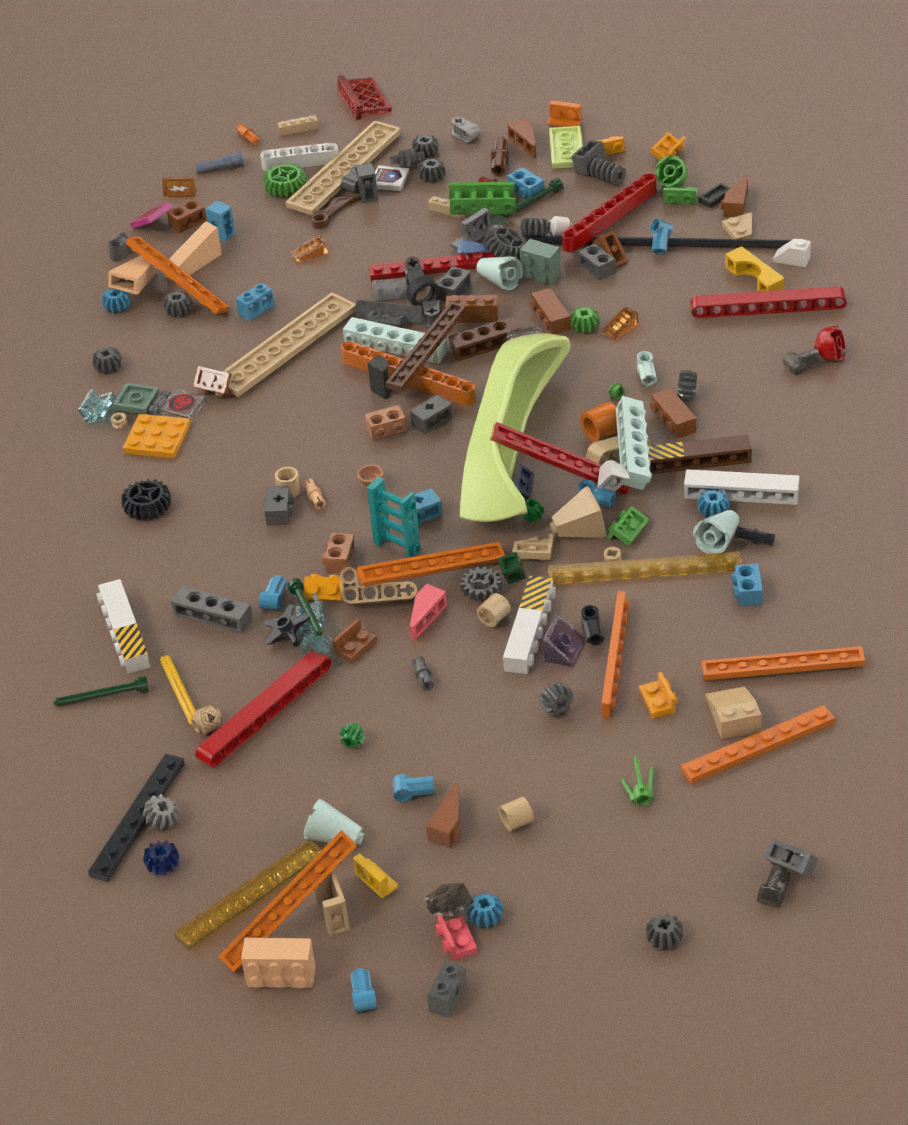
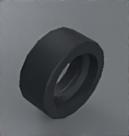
[406,276,440,307]

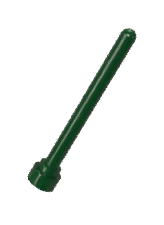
[499,178,564,218]
[287,578,323,636]
[53,675,149,706]

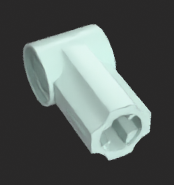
[637,351,657,387]

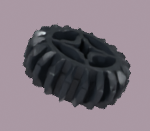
[121,479,171,521]

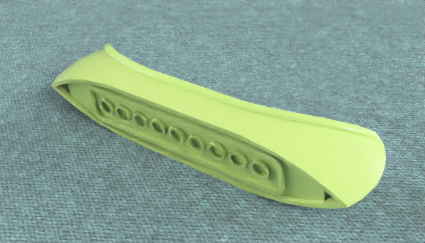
[460,333,570,522]

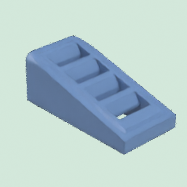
[457,240,490,254]

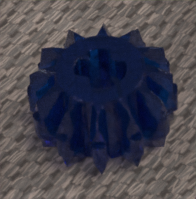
[143,840,180,876]

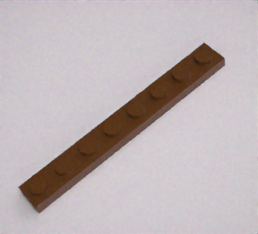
[386,302,467,392]

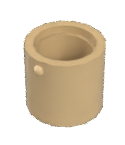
[275,467,301,498]
[476,593,511,627]
[498,797,534,831]

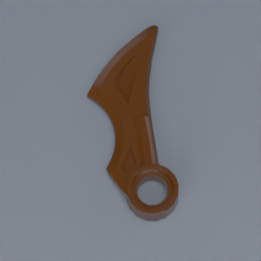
[311,196,361,229]

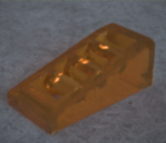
[291,235,328,263]
[602,307,638,340]

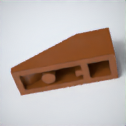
[507,118,537,158]
[721,175,748,217]
[426,783,461,848]

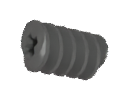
[590,157,626,186]

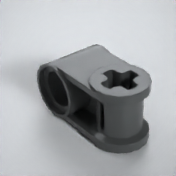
[341,165,359,194]
[108,233,132,261]
[405,256,426,288]
[423,300,441,329]

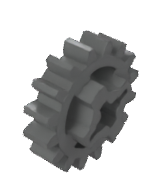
[390,149,425,168]
[460,566,502,601]

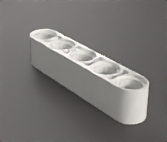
[260,143,338,171]

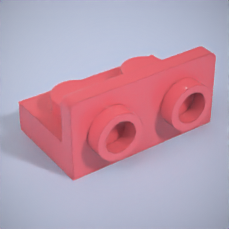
[435,915,478,961]

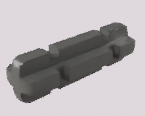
[148,389,172,415]

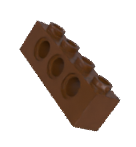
[448,316,521,362]

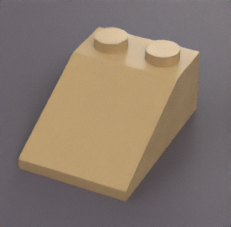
[705,686,761,740]

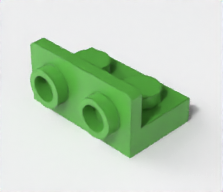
[663,186,698,204]
[607,506,649,546]

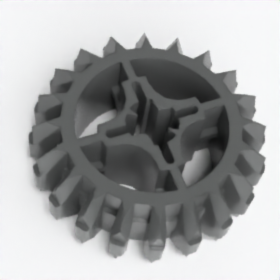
[484,225,527,261]

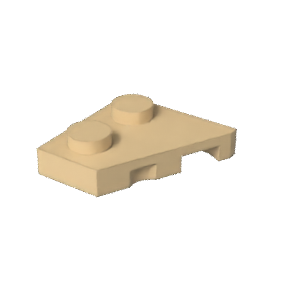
[722,212,752,239]
[512,533,554,561]

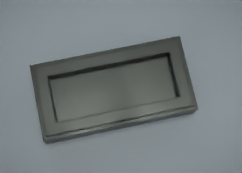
[698,183,730,208]

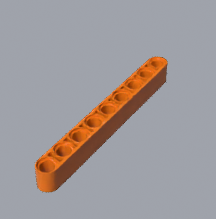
[341,342,476,406]

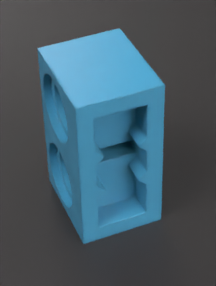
[508,167,545,199]
[236,283,275,321]
[731,564,763,606]

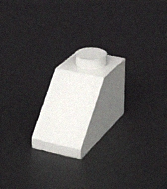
[773,238,811,267]
[597,460,629,492]

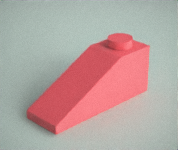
[410,584,447,641]

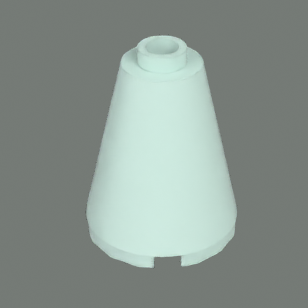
[477,256,523,291]
[693,510,740,555]
[303,799,365,845]

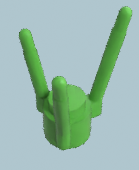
[621,756,654,806]

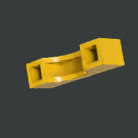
[725,246,785,291]

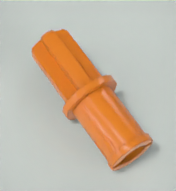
[236,124,260,145]

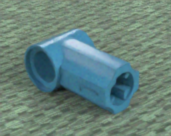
[650,218,673,254]
[578,480,616,508]
[259,575,287,611]
[392,774,434,802]
[350,968,377,1012]

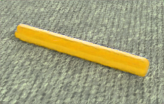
[160,655,196,725]

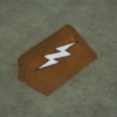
[162,177,196,197]

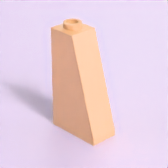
[169,222,222,279]
[108,256,156,295]

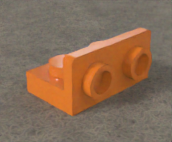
[548,100,582,127]

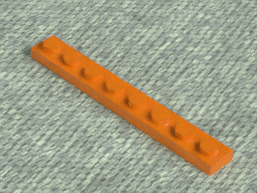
[126,236,230,314]
[356,542,505,587]
[602,591,629,718]
[701,646,865,681]
[681,705,835,784]
[218,830,357,972]

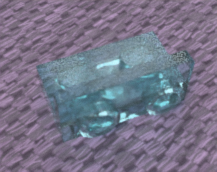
[295,594,325,637]
[300,629,333,656]

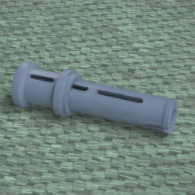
[195,151,244,173]

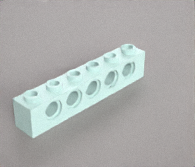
[343,317,447,364]
[616,396,652,490]

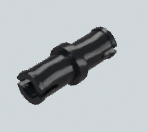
[735,526,775,546]

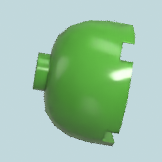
[655,155,688,188]

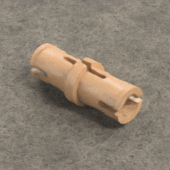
[303,478,326,510]

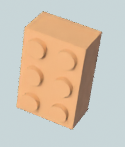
[241,938,316,988]

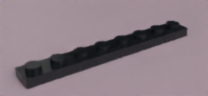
[88,753,185,882]

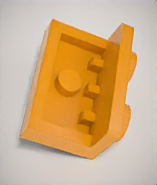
[649,132,686,160]
[303,574,342,602]

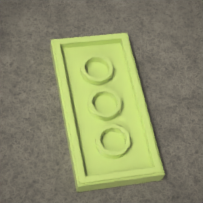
[549,126,583,169]

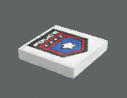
[375,165,410,191]

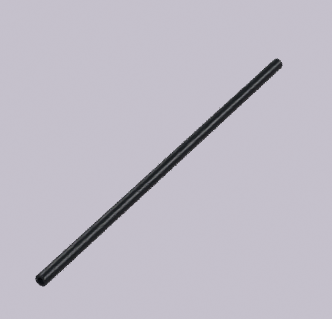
[523,235,791,248]

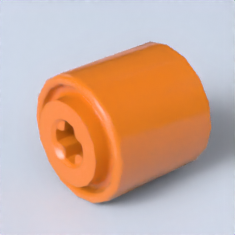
[580,402,618,442]

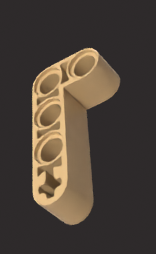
[586,436,651,465]
[340,567,418,605]

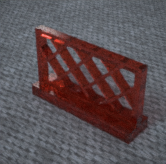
[337,75,392,120]

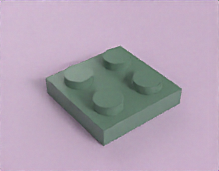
[113,383,160,414]

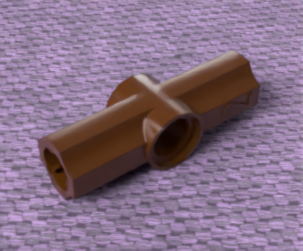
[491,137,508,176]

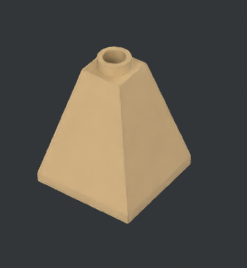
[550,486,607,538]

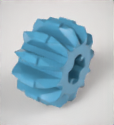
[102,288,131,313]
[697,489,730,518]
[466,891,504,929]

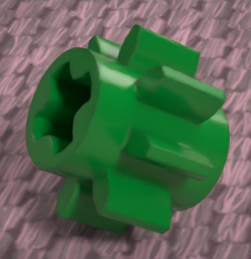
[522,499,544,522]
[339,723,365,748]

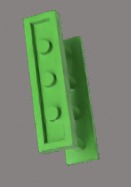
[449,182,516,215]

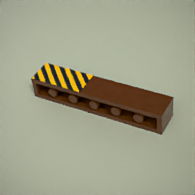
[647,435,752,474]

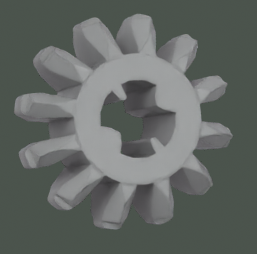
[143,794,179,830]

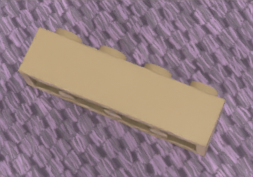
[278,115,319,136]
[428,196,469,219]

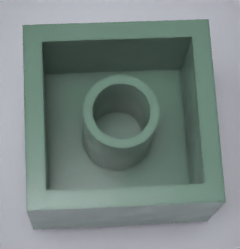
[520,239,561,286]

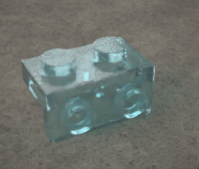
[78,388,116,424]

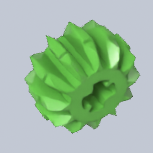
[570,306,600,334]

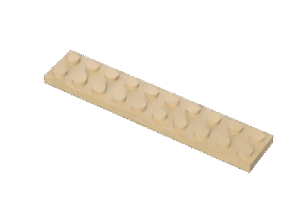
[285,120,401,216]
[223,292,356,397]

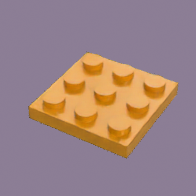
[122,414,191,459]

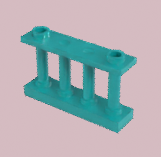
[366,477,421,558]

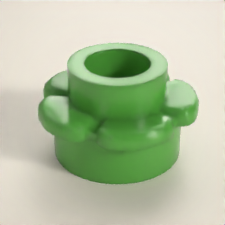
[608,383,625,400]

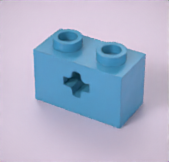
[206,201,236,242]
[398,488,443,524]

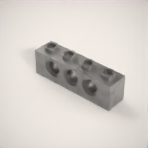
[171,586,252,633]

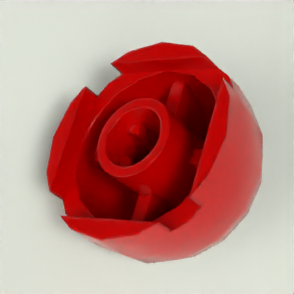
[814,325,846,361]

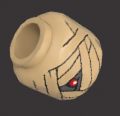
[191,705,223,735]

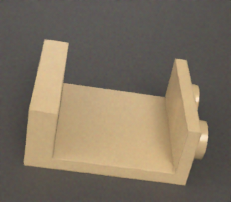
[314,871,350,936]

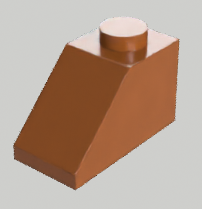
[592,230,629,267]

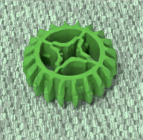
[263,164,307,198]

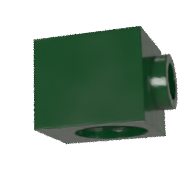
[498,552,526,584]

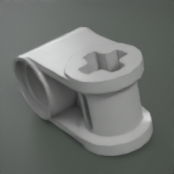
[451,117,481,143]

